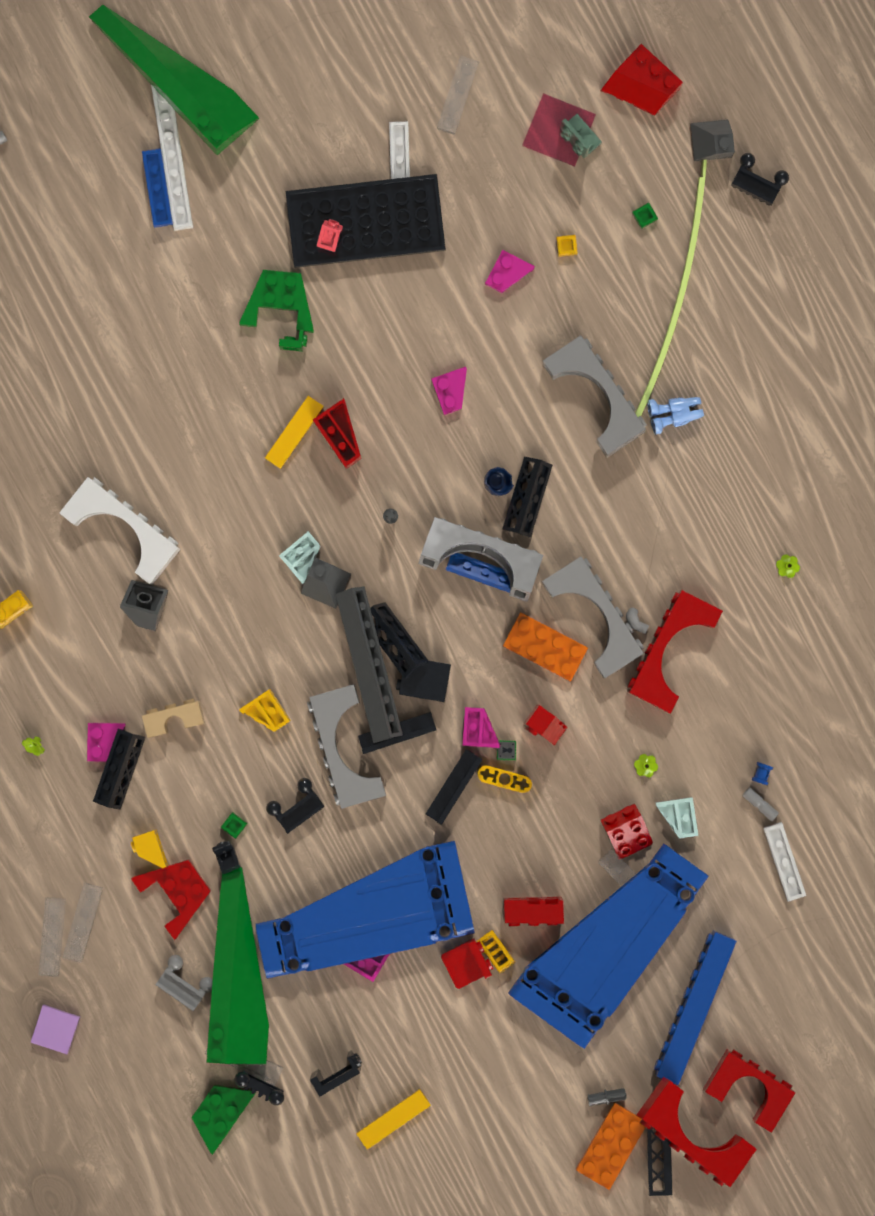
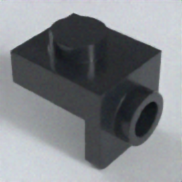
[212,841,241,875]

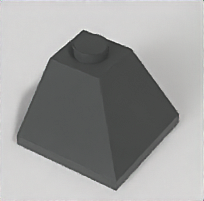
[690,120,735,161]
[301,558,351,609]
[120,580,168,631]

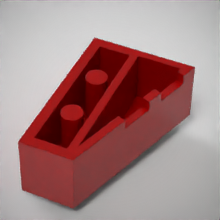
[313,398,362,469]
[524,705,568,746]
[504,897,564,926]

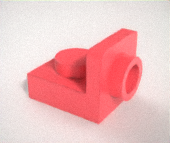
[317,219,343,252]

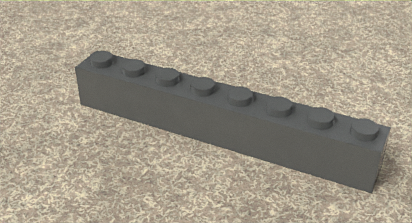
[336,586,403,743]

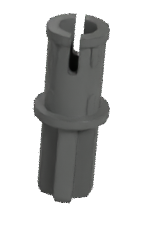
[383,509,398,524]
[587,1088,627,1107]

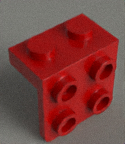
[600,803,653,859]
[441,938,493,989]

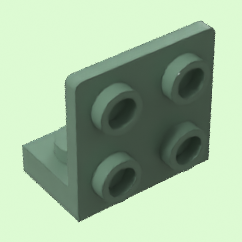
[560,114,602,158]

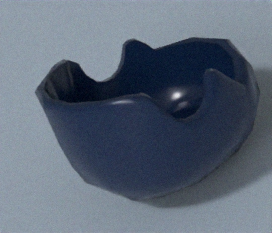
[484,467,514,496]

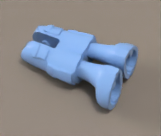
[647,397,704,435]

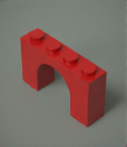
[703,1049,795,1133]

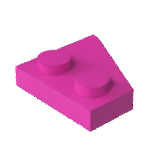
[485,250,535,293]
[431,367,467,415]
[463,707,500,748]
[87,723,126,762]
[344,954,390,982]

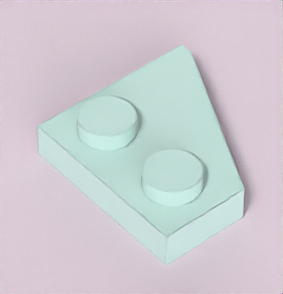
[279,531,321,584]
[655,797,698,839]

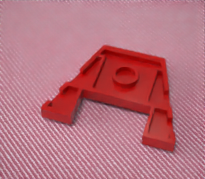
[131,859,211,940]

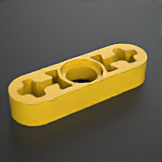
[477,765,532,793]

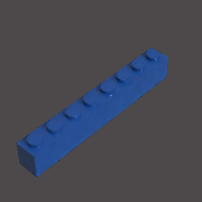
[654,930,737,1085]

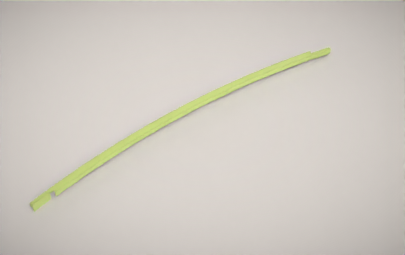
[635,160,707,417]

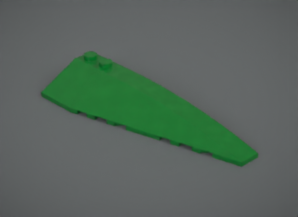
[89,5,259,155]
[206,867,269,1064]

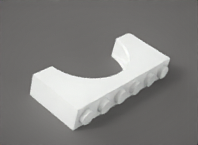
[60,477,180,585]

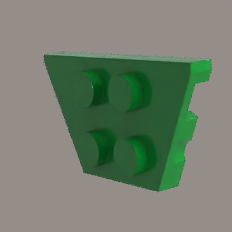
[192,1084,256,1155]

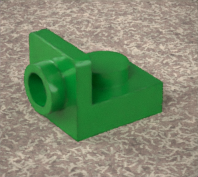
[279,329,308,352]

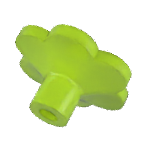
[776,554,800,578]
[22,736,45,756]
[634,754,658,778]

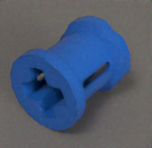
[751,762,774,785]

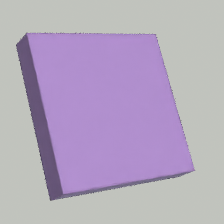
[31,1005,80,1054]

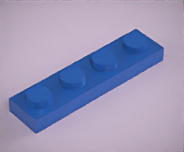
[142,149,173,228]
[446,553,510,593]

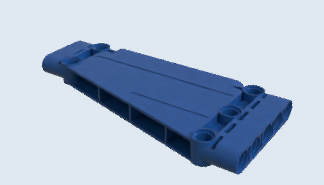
[256,841,475,979]
[508,843,709,1049]

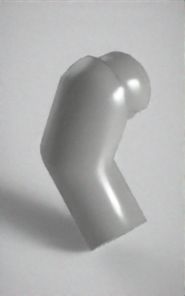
[626,608,649,634]

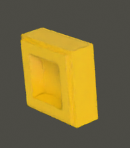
[556,235,578,257]

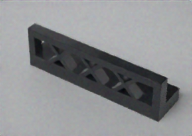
[502,456,553,538]
[370,602,429,679]
[358,712,437,754]
[93,728,146,810]
[425,749,483,825]
[647,1128,673,1196]

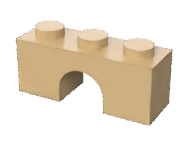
[142,699,205,738]

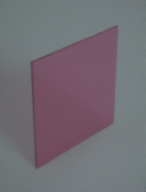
[522,93,596,167]

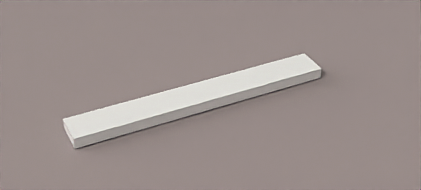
[151,85,193,231]

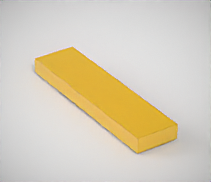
[265,396,324,469]
[356,1089,431,1150]

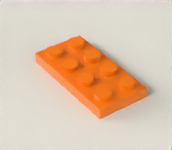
[503,612,588,682]
[576,1102,646,1190]

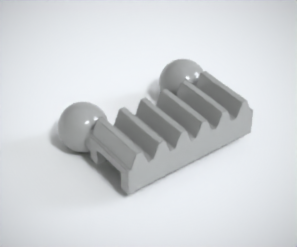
[155,955,213,1011]

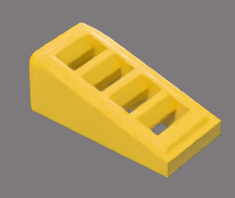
[477,930,516,973]

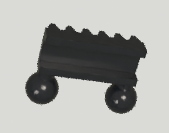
[731,153,789,206]
[266,778,325,834]
[234,1070,284,1106]

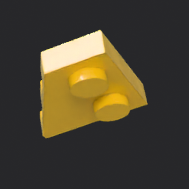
[239,689,291,732]

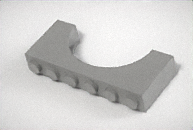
[543,335,647,458]
[418,517,543,602]
[542,557,644,679]
[307,684,386,809]

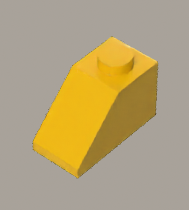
[131,829,169,868]

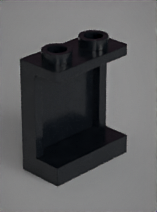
[396,660,451,702]
[310,1050,363,1097]

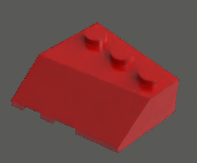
[600,44,683,116]

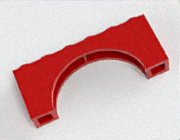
[627,590,723,714]
[636,1077,757,1187]

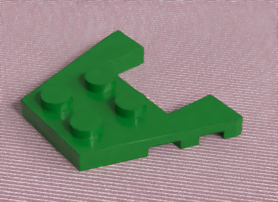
[239,270,314,333]

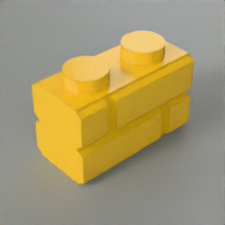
[0,590,33,629]

